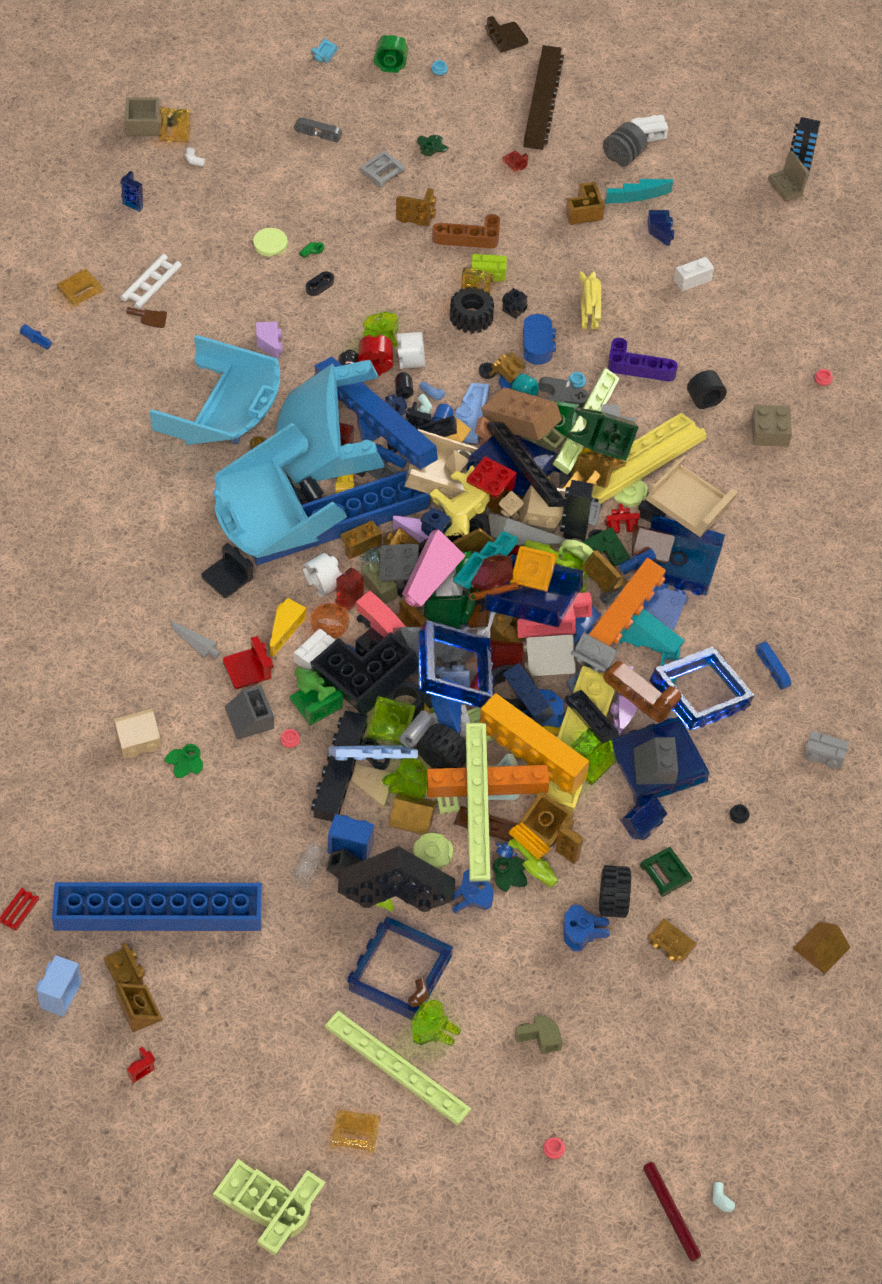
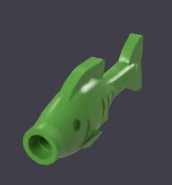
[294,667,336,702]

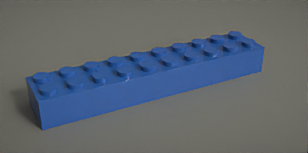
[252,470,429,565]
[52,882,262,931]

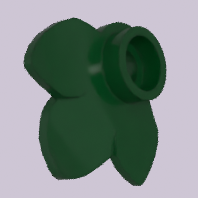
[417,135,449,156]
[492,857,527,892]

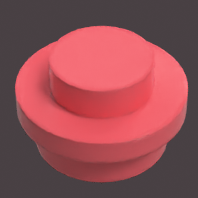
[815,369,833,386]
[280,729,300,748]
[543,1137,565,1159]

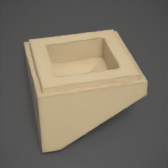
[445,450,470,473]

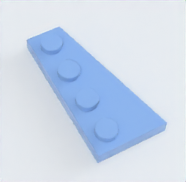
[455,383,490,444]
[329,745,418,760]

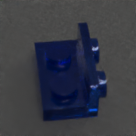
[120,171,143,212]

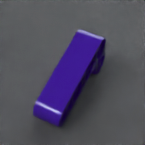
[608,338,678,382]

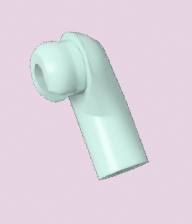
[417,394,432,414]
[712,1182,735,1212]

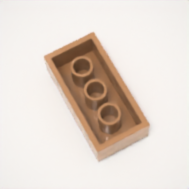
[481,387,562,441]

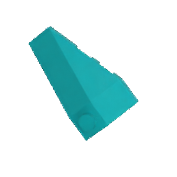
[618,609,685,655]

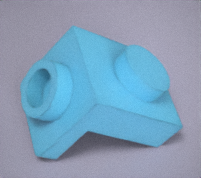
[311,38,339,63]

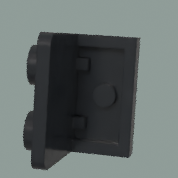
[201,543,253,598]

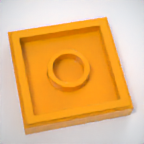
[510,546,557,592]

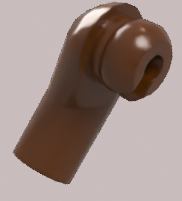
[408,978,428,1007]

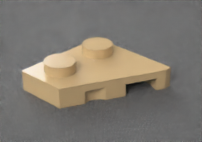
[351,764,395,808]

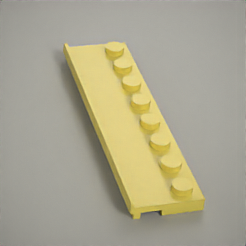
[592,413,706,503]

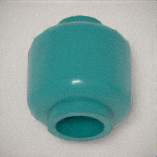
[512,374,539,396]

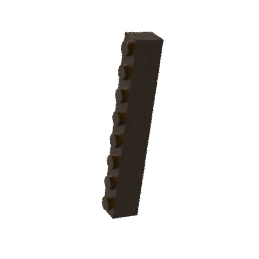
[524,45,564,150]

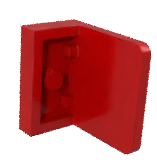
[466,457,517,497]
[223,636,274,689]

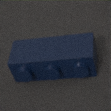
[503,663,554,725]

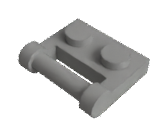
[360,151,405,188]

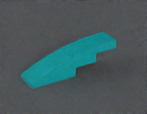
[605,179,673,204]
[453,530,519,589]

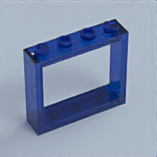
[418,620,494,708]
[649,647,755,731]
[347,916,454,1022]

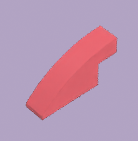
[356,591,406,638]
[517,592,592,638]

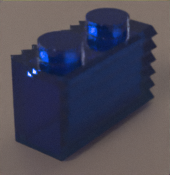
[620,796,668,840]

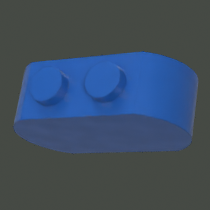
[523,314,556,365]

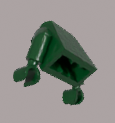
[424,587,481,637]

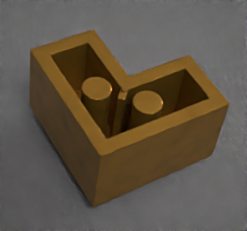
[566,181,604,225]

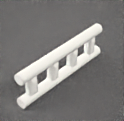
[120,254,182,309]

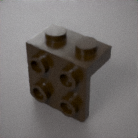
[485,16,528,53]

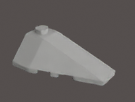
[489,514,568,545]

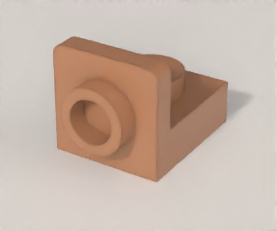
[475,416,496,447]

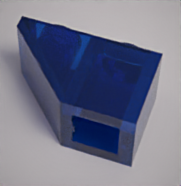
[647,210,674,246]

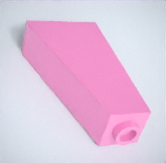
[402,530,465,607]

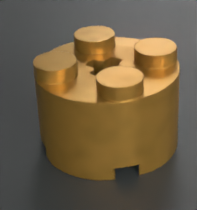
[490,605,527,648]

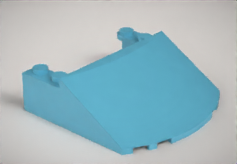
[149,335,280,445]
[276,360,384,485]
[213,423,347,558]

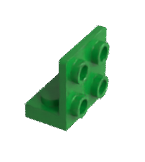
[290,683,343,726]

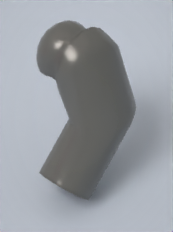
[600,585,624,604]

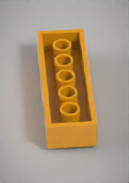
[480,693,589,796]

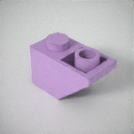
[256,322,283,359]

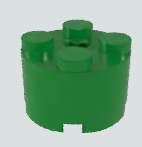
[374,35,408,73]

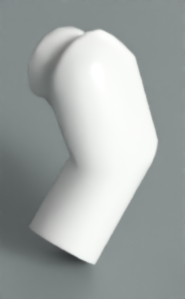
[185,147,206,167]

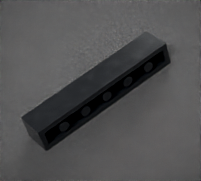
[311,710,368,822]

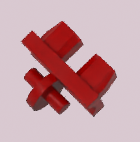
[604,503,640,533]

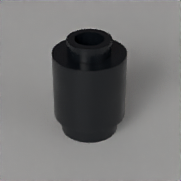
[395,372,414,399]
[298,476,324,502]

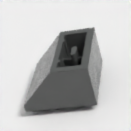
[225,685,274,740]

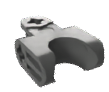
[538,377,589,408]

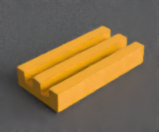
[509,822,551,859]

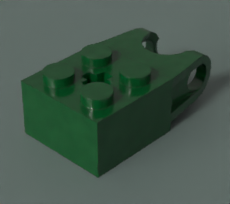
[566,408,639,461]

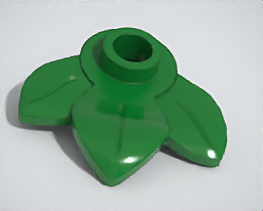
[164,744,203,778]

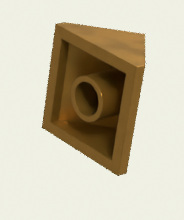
[518,791,574,847]
[389,792,438,835]
[793,922,851,974]
[115,983,163,1033]

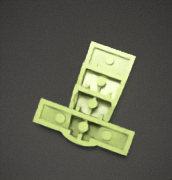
[213,1159,325,1256]

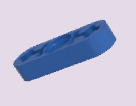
[755,641,791,690]

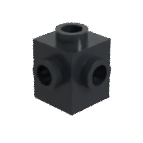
[502,288,528,319]

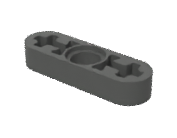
[294,118,342,143]

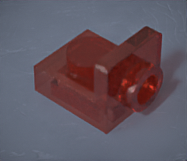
[502,150,528,172]

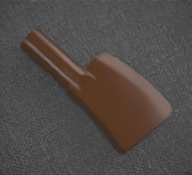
[126,307,167,328]

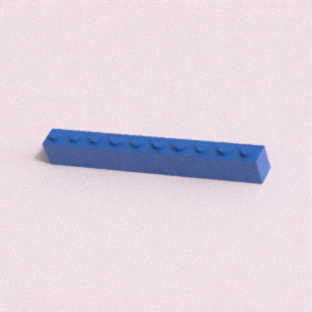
[314,356,438,470]

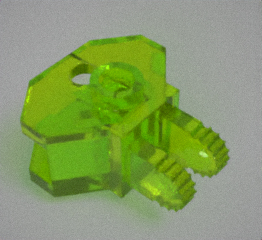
[363,311,398,348]
[382,758,427,799]
[411,999,461,1046]

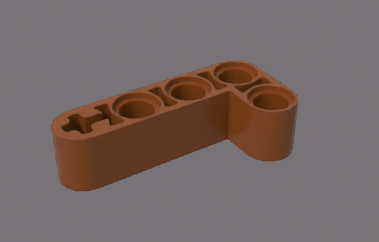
[432,214,500,248]
[603,661,682,723]

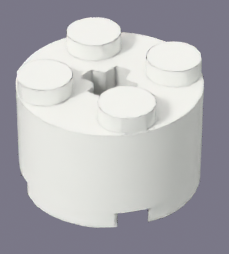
[397,332,425,369]
[303,553,346,597]

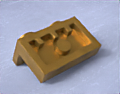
[341,521,382,560]
[555,819,583,864]
[103,943,145,985]

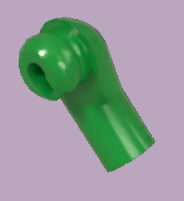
[299,242,325,259]

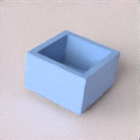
[36,955,82,1017]

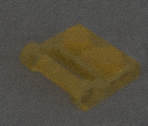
[159,107,190,143]
[461,267,493,296]
[57,269,104,308]
[331,1110,380,1153]

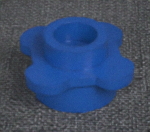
[496,842,517,859]

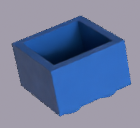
[328,814,374,861]

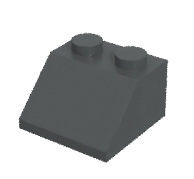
[633,737,678,784]

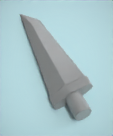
[170,620,221,659]

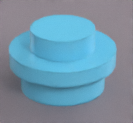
[431,60,448,75]
[568,372,586,389]

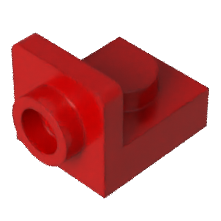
[127,1046,156,1083]

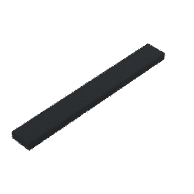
[487,422,567,507]

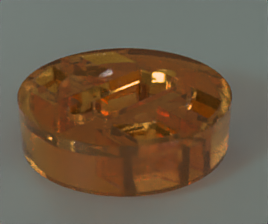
[311,603,349,638]

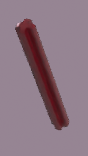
[643,1162,701,1262]

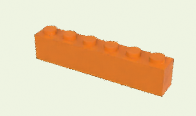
[589,557,666,646]
[427,765,549,798]

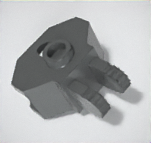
[436,635,474,669]

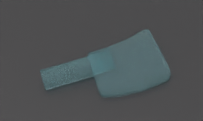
[360,546,381,562]

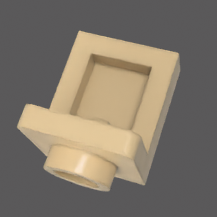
[498,491,524,521]

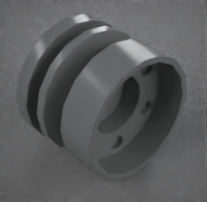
[603,122,648,167]

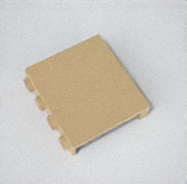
[405,429,487,499]
[646,455,738,537]

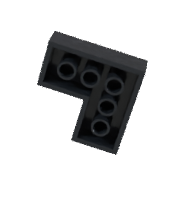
[310,632,421,716]
[338,846,455,912]

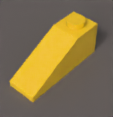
[270,598,307,657]

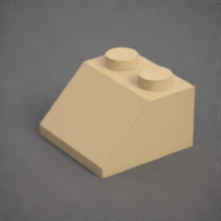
[519,485,566,528]
[114,708,161,758]

